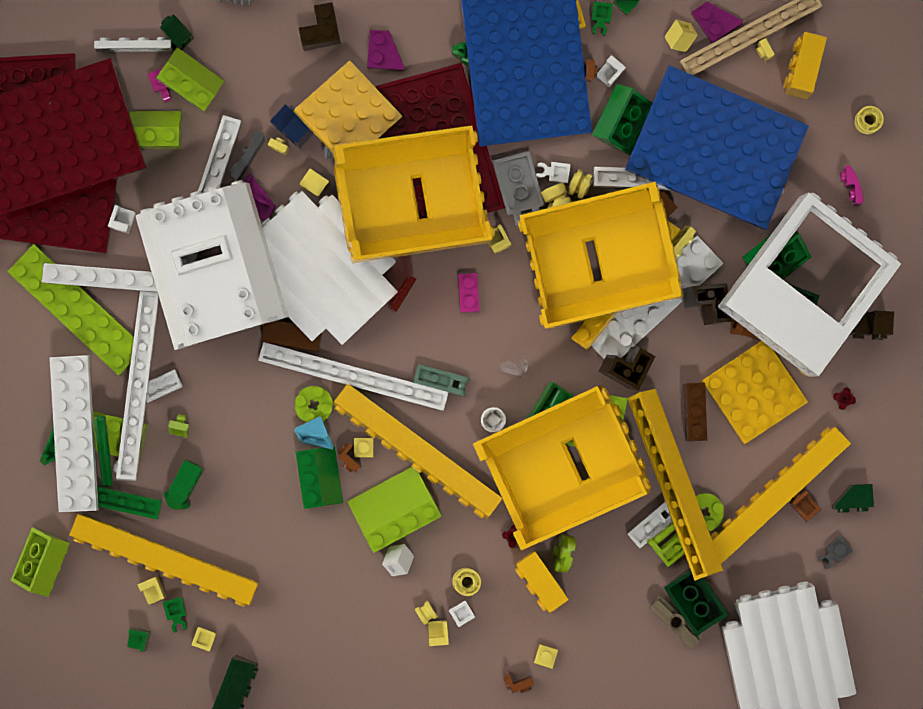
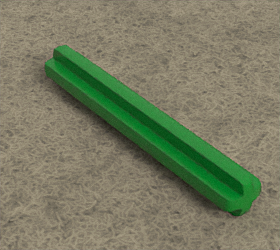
[94,415,113,486]

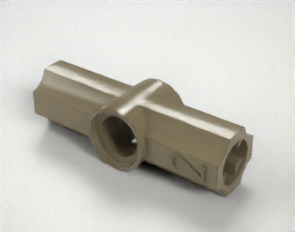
[649,595,702,649]

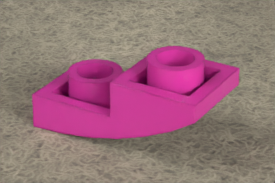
[840,165,864,206]

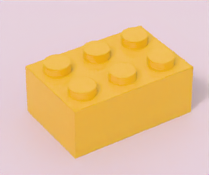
[783,32,827,100]
[515,550,569,613]

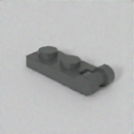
[230,131,265,181]

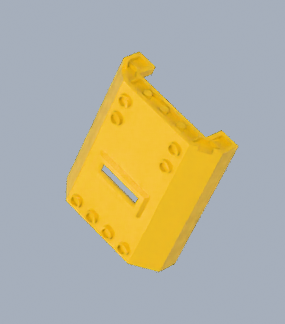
[333,126,494,264]
[518,182,683,329]
[473,385,651,550]

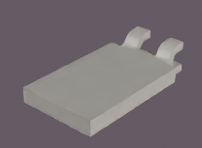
[493,151,544,229]

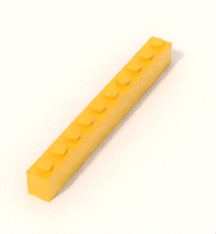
[333,384,503,519]
[628,389,723,581]
[710,427,851,564]
[69,513,260,607]

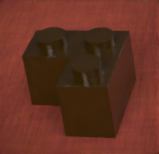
[299,2,341,51]
[682,283,732,325]
[849,310,894,340]
[598,347,656,391]

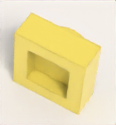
[756,38,775,62]
[268,137,289,155]
[354,438,374,457]
[192,627,217,652]
[534,644,558,669]

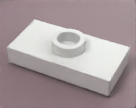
[146,369,183,403]

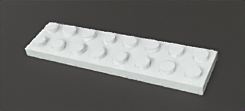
[592,235,723,359]
[50,355,99,512]

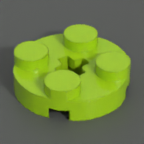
[295,386,333,423]
[696,493,724,531]
[552,533,576,573]

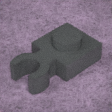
[817,536,853,569]

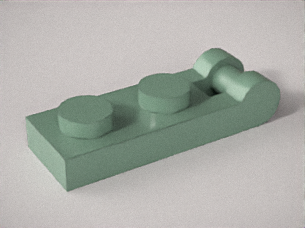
[413,364,470,397]

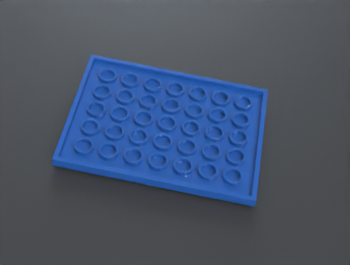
[460,0,592,147]
[625,65,809,230]

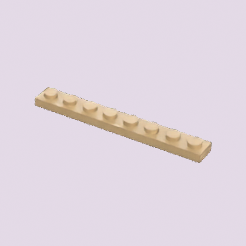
[679,0,823,76]

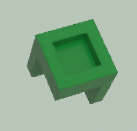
[613,0,640,16]
[127,628,151,652]

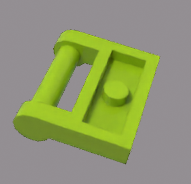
[647,521,685,567]

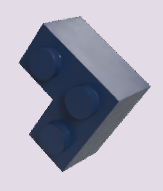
[270,104,314,149]

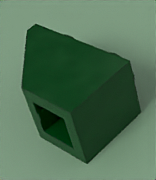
[160,14,194,50]
[832,484,874,513]

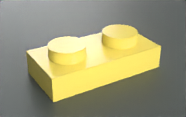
[673,226,696,259]

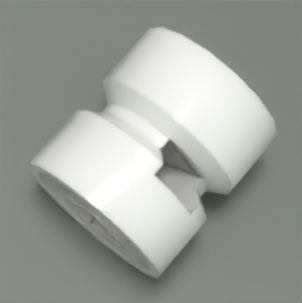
[481,407,506,433]

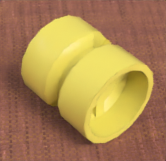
[541,183,572,208]

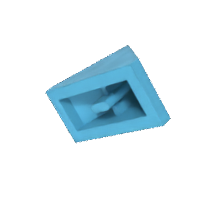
[294,416,334,449]

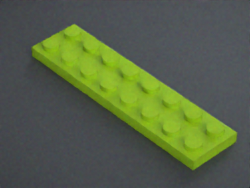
[7,244,134,376]

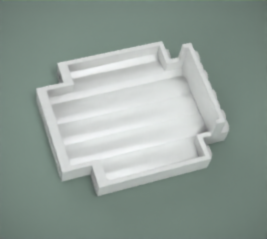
[261,191,398,345]
[721,581,856,709]

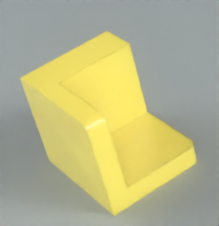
[665,19,698,52]
[299,169,330,197]
[488,224,511,255]
[137,576,167,604]
[428,620,449,646]

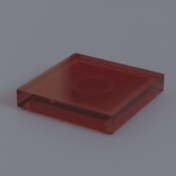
[388,276,416,313]

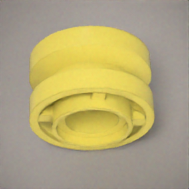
[854,106,884,135]
[568,169,592,200]
[452,568,481,596]

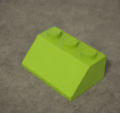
[155,47,224,112]
[129,111,182,150]
[93,411,149,462]
[10,527,70,597]

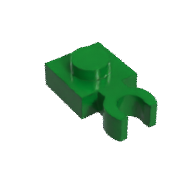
[591,1,613,36]
[163,597,187,633]

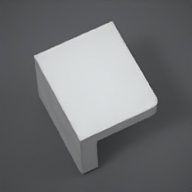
[597,55,626,88]
[108,205,136,234]
[382,544,414,576]
[449,600,475,627]

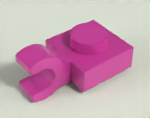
[147,68,172,103]

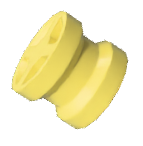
[415,601,438,625]

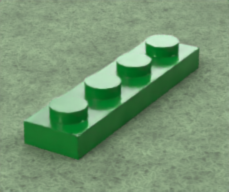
[97,486,162,520]

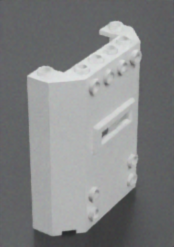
[135,180,288,350]

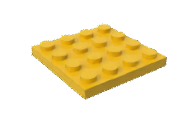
[293,60,402,153]
[701,341,808,445]

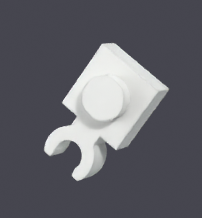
[536,162,570,184]

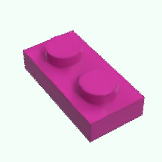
[458,273,480,313]

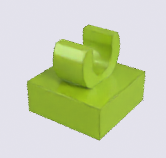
[168,414,190,438]

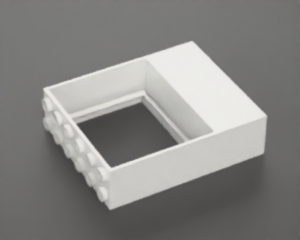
[718,193,901,377]

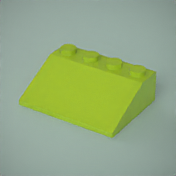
[347,467,442,553]

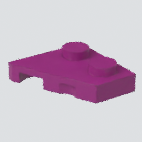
[691,2,743,43]
[367,30,404,71]
[245,173,276,222]

